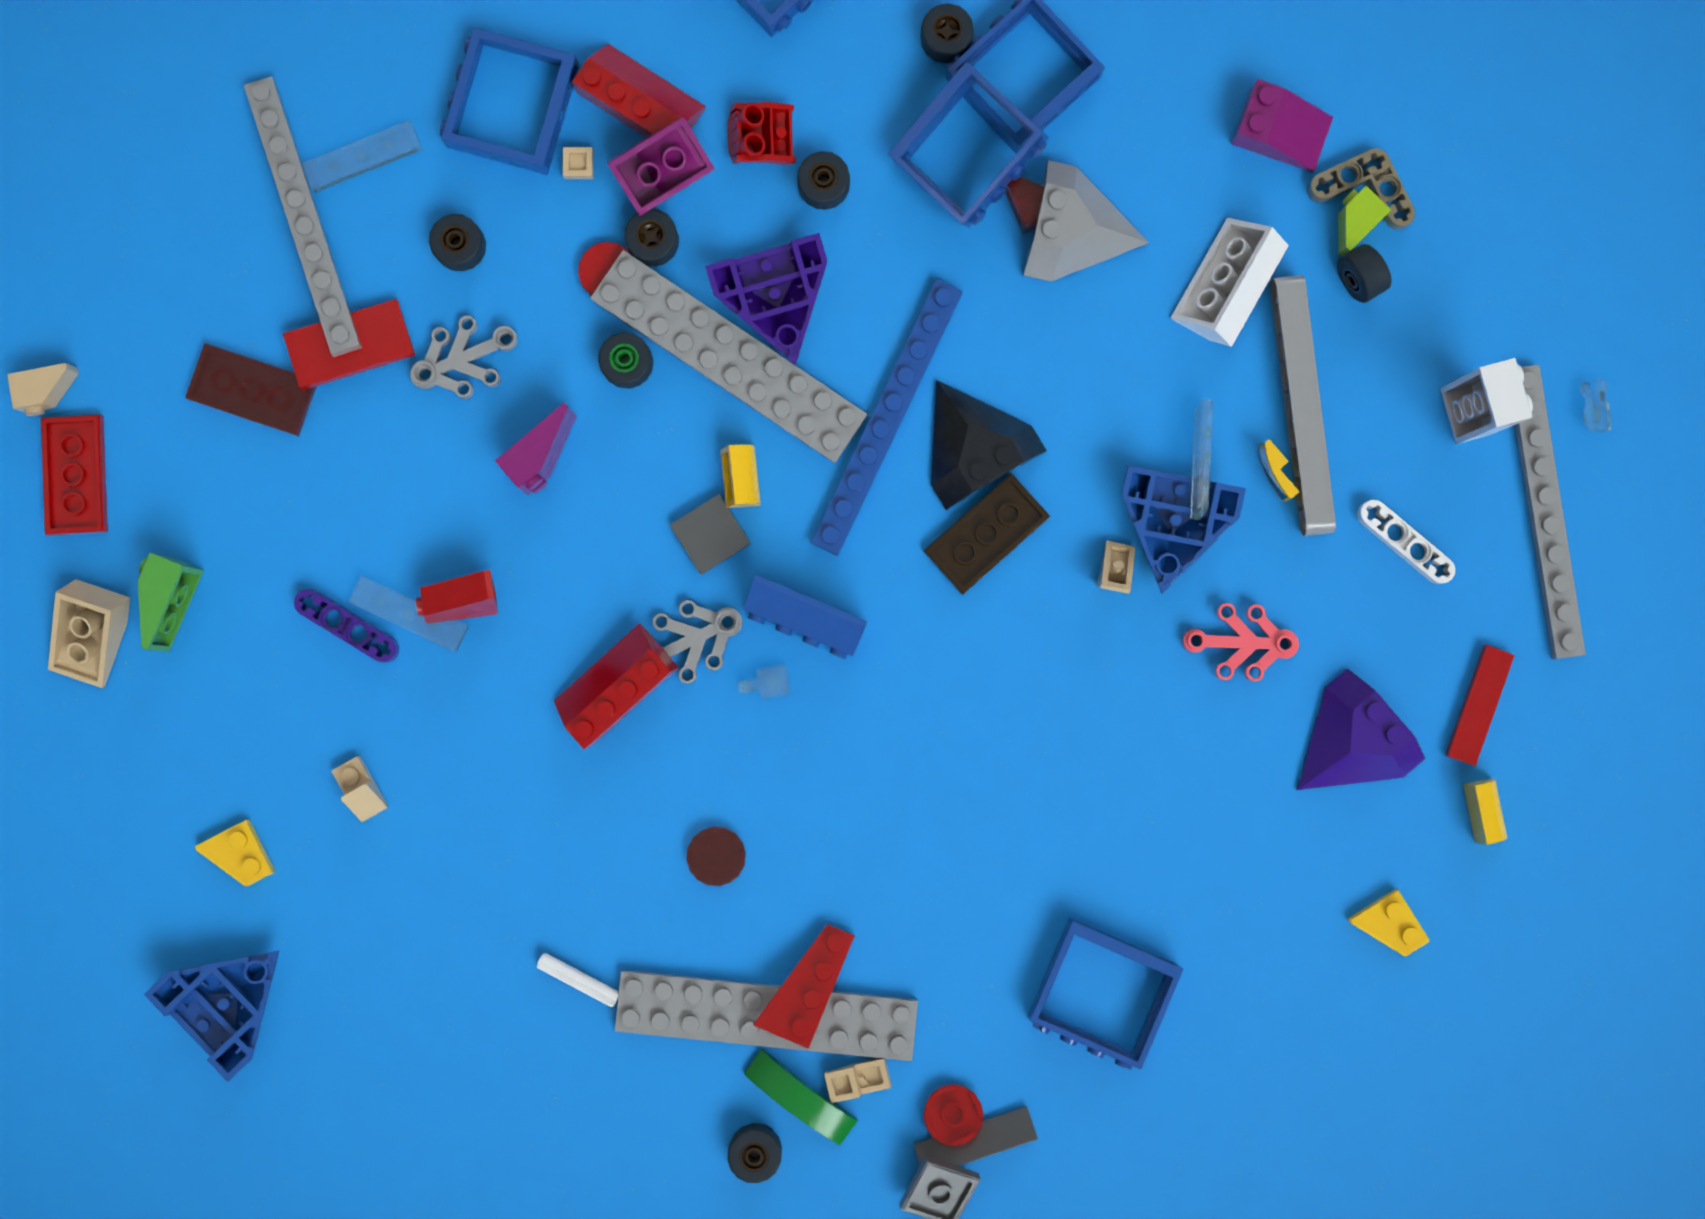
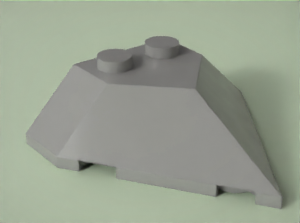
[1023,160,1149,282]

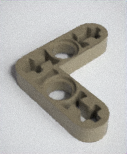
[1307,148,1415,230]

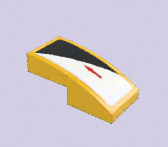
[1258,439,1300,502]

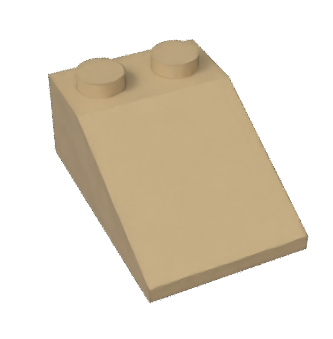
[48,579,130,688]

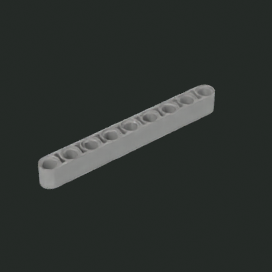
[1270,275,1336,536]

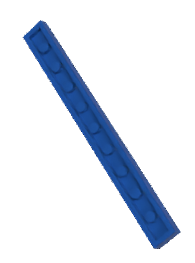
[811,279,963,556]

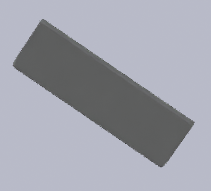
[914,1106,1038,1166]

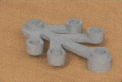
[410,315,518,399]
[653,600,742,684]

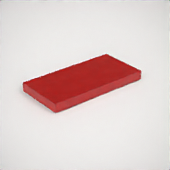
[283,299,416,391]
[41,414,108,536]

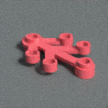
[1182,603,1299,681]

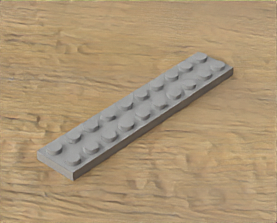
[590,250,868,464]
[615,970,918,1061]

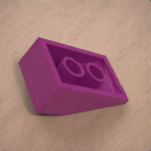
[1231,79,1333,173]
[607,116,715,216]
[495,403,577,495]

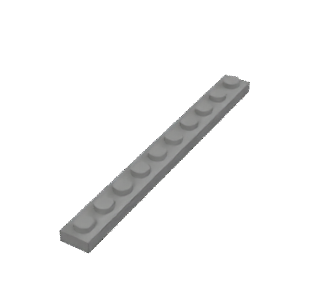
[244,76,362,357]
[1515,365,1586,659]

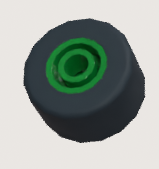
[598,332,653,389]

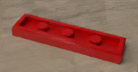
[1444,645,1515,766]

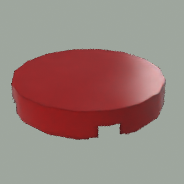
[578,242,631,296]
[923,1084,983,1146]

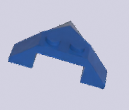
[1121,465,1246,593]
[144,950,280,1082]

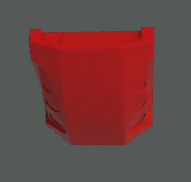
[727,102,796,165]

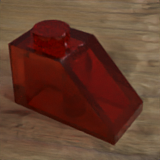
[1005,177,1044,235]

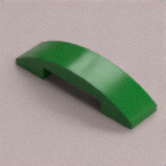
[744,1049,858,1145]

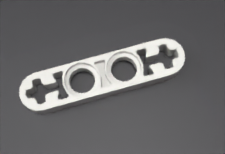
[1357,500,1455,584]

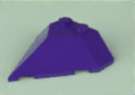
[705,233,828,365]
[1296,669,1426,790]

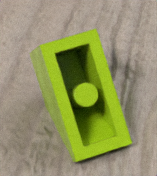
[1338,186,1391,257]

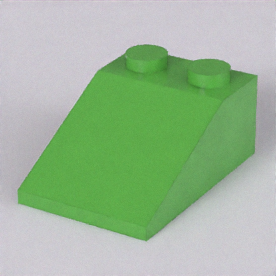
[138,552,204,652]

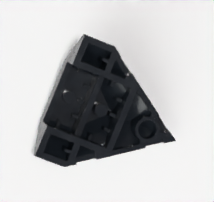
[931,380,1047,510]

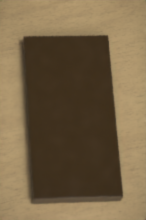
[923,473,1051,595]

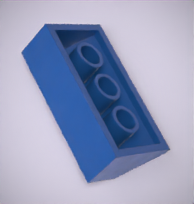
[743,575,867,659]

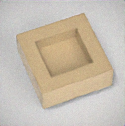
[563,147,594,179]

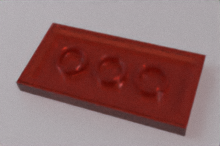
[185,343,317,437]

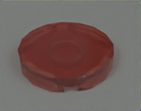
[686,826,746,886]

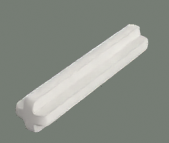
[536,953,619,1007]

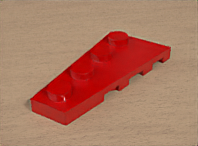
[753,924,855,1049]

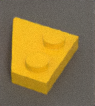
[194,819,276,887]
[1347,889,1430,957]

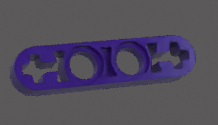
[294,590,399,662]

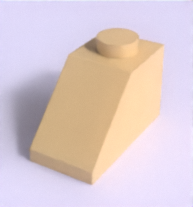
[7,363,79,416]

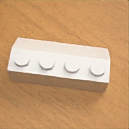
[1171,218,1289,347]

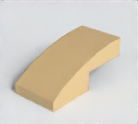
[824,1058,892,1103]

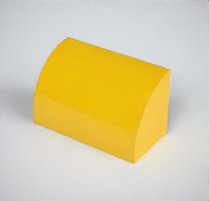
[720,445,761,508]
[1463,778,1508,845]

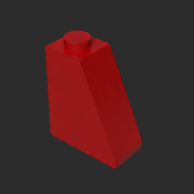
[416,570,498,624]

